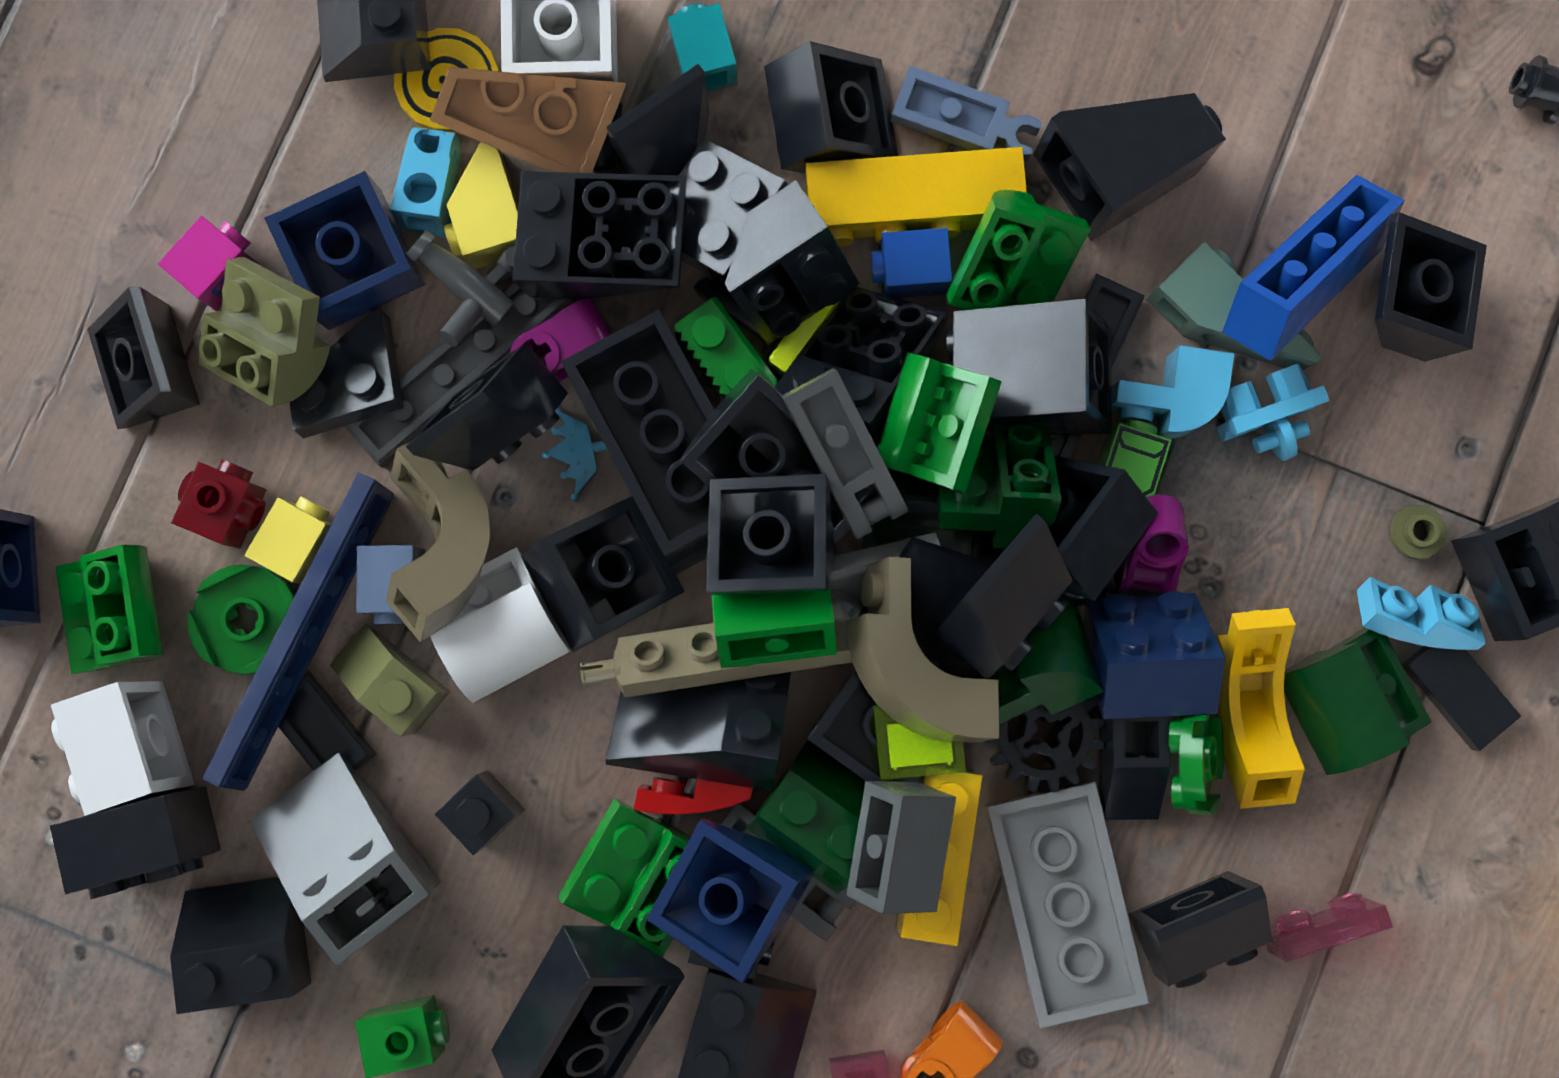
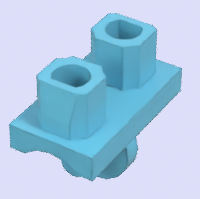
[1216,363,1330,461]

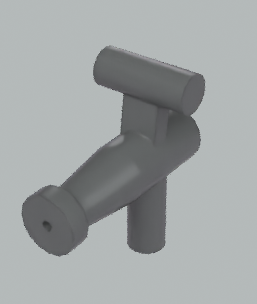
[406,229,515,347]

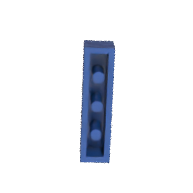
[1222,175,1405,361]

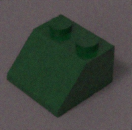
[746,739,865,894]

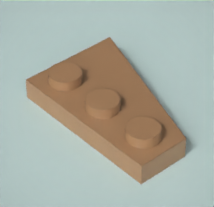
[430,67,627,173]

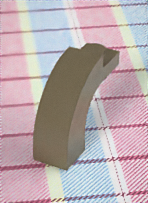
[386,442,490,642]
[846,557,999,743]

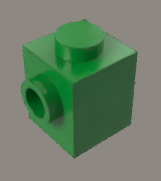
[355,995,450,1078]

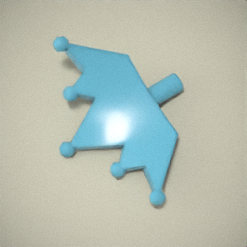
[541,407,608,501]

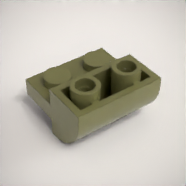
[199,257,330,407]

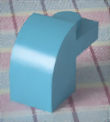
[1111,345,1234,439]

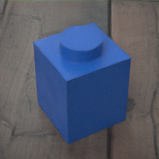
[870,228,952,298]

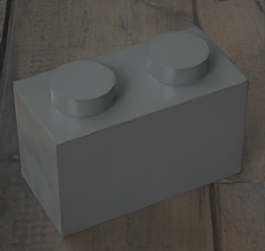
[846,781,956,914]

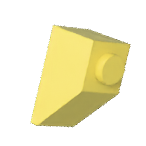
[444,142,519,269]

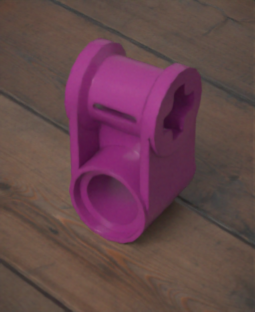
[511,298,613,382]
[1113,495,1189,595]

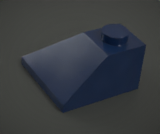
[646,819,815,983]

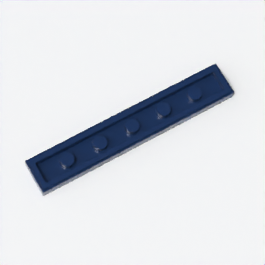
[202,472,394,791]

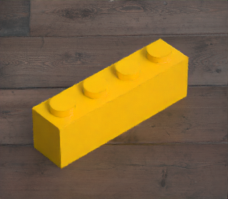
[805,147,1027,247]

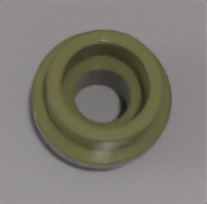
[1389,504,1447,559]

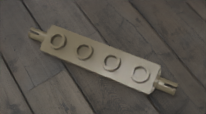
[580,603,852,698]

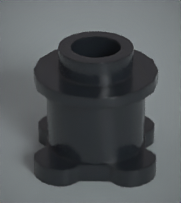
[1509,55,1559,125]

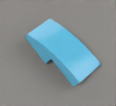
[1356,577,1486,650]

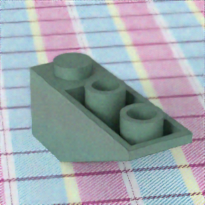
[1146,242,1323,370]

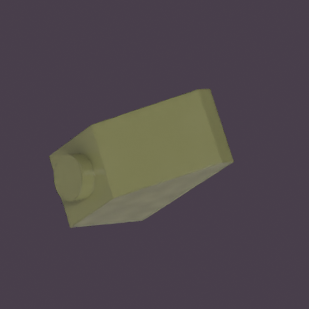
[330,623,450,737]

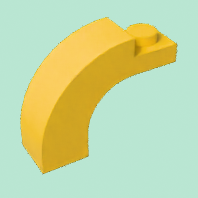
[1217,608,1305,809]

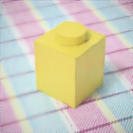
[244,496,331,584]

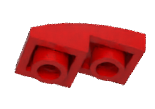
[634,777,753,814]

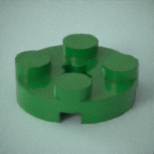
[187,564,297,674]
[1169,714,1224,816]

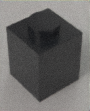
[434,770,525,855]

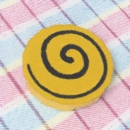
[394,28,499,135]

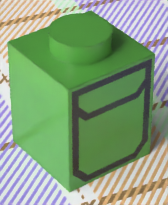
[1097,420,1172,497]

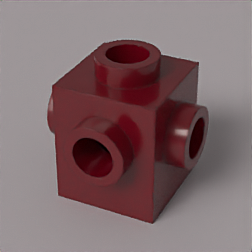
[171,459,267,549]

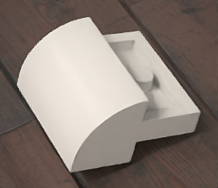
[430,547,570,703]

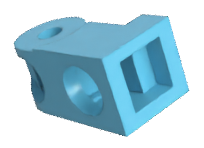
[390,127,461,238]

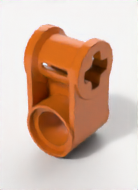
[900,1000,1004,1078]

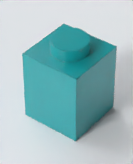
[667,3,738,92]

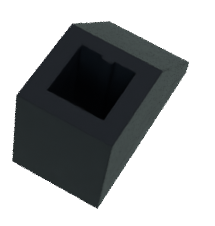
[1099,708,1171,820]

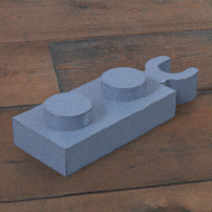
[890,66,1042,162]

